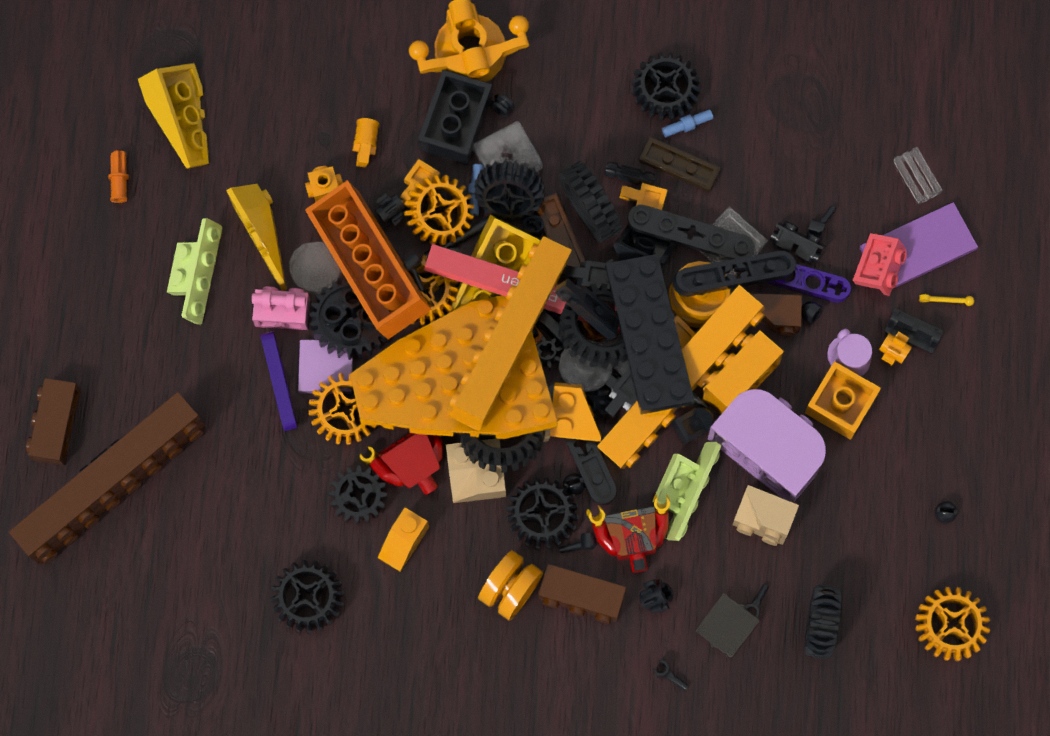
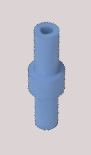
[662,109,713,138]
[468,164,483,216]

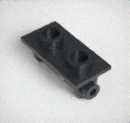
[770,221,826,263]
[884,308,943,354]

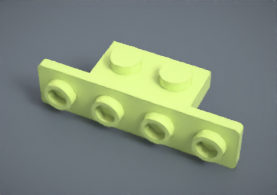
[167,218,222,324]
[652,442,722,541]

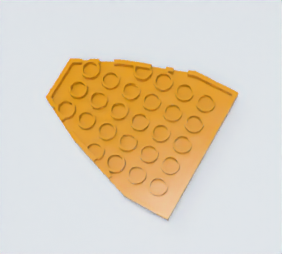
[350,295,558,439]

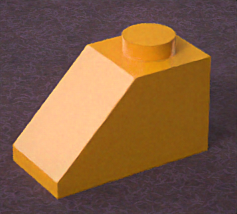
[378,508,429,572]

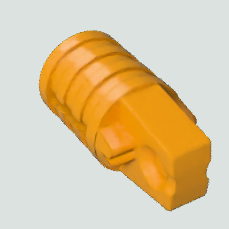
[353,118,380,168]

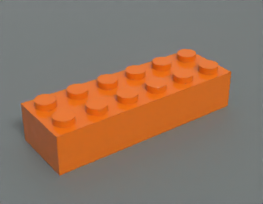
[305,180,432,339]

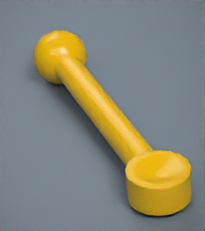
[919,294,975,306]

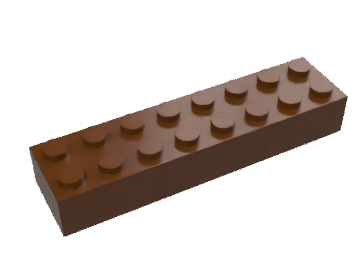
[9,392,206,565]

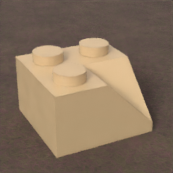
[446,439,506,503]
[733,485,799,546]

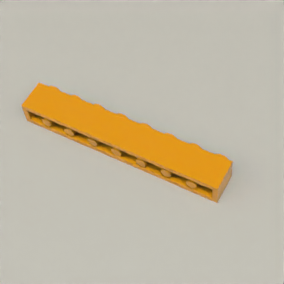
[449,236,572,431]
[597,285,765,469]

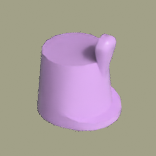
[827,328,872,376]

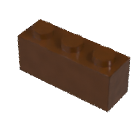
[26,378,81,466]
[538,564,626,624]

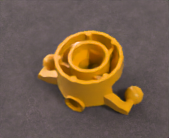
[409,0,529,82]

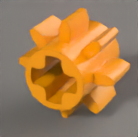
[879,331,912,365]

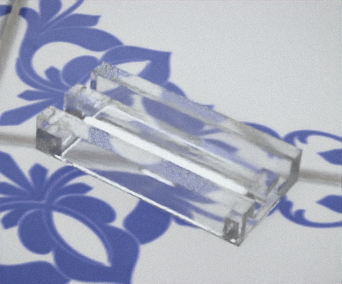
[893,147,943,204]

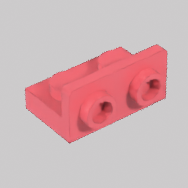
[853,233,907,296]

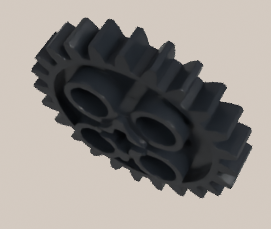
[309,278,389,360]

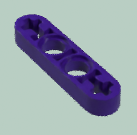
[764,264,851,303]
[260,331,298,431]

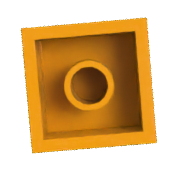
[805,361,881,440]

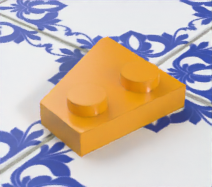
[550,382,602,442]

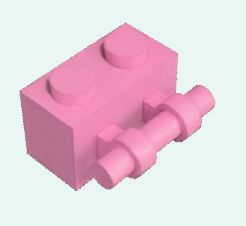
[252,287,311,330]

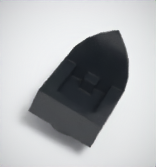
[671,407,714,445]

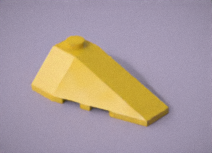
[138,63,209,169]
[226,184,287,291]
[448,215,541,313]

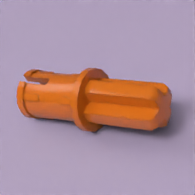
[108,150,129,203]

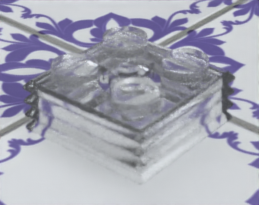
[474,121,543,172]

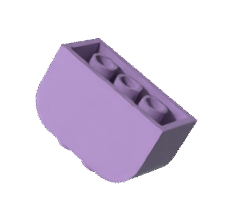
[708,389,826,503]

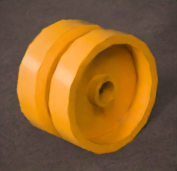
[667,261,730,328]
[478,550,543,621]

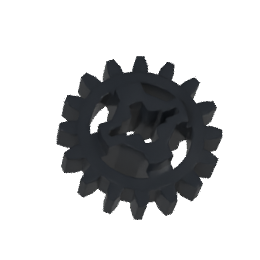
[329,465,388,525]

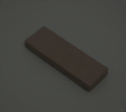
[639,137,721,193]

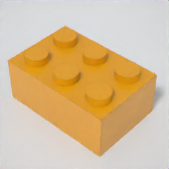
[703,330,784,415]

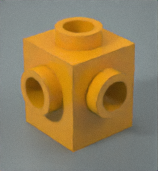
[305,166,343,202]

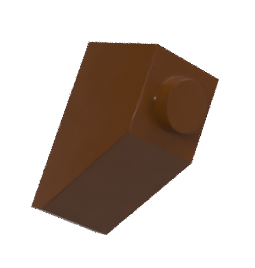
[750,293,802,336]

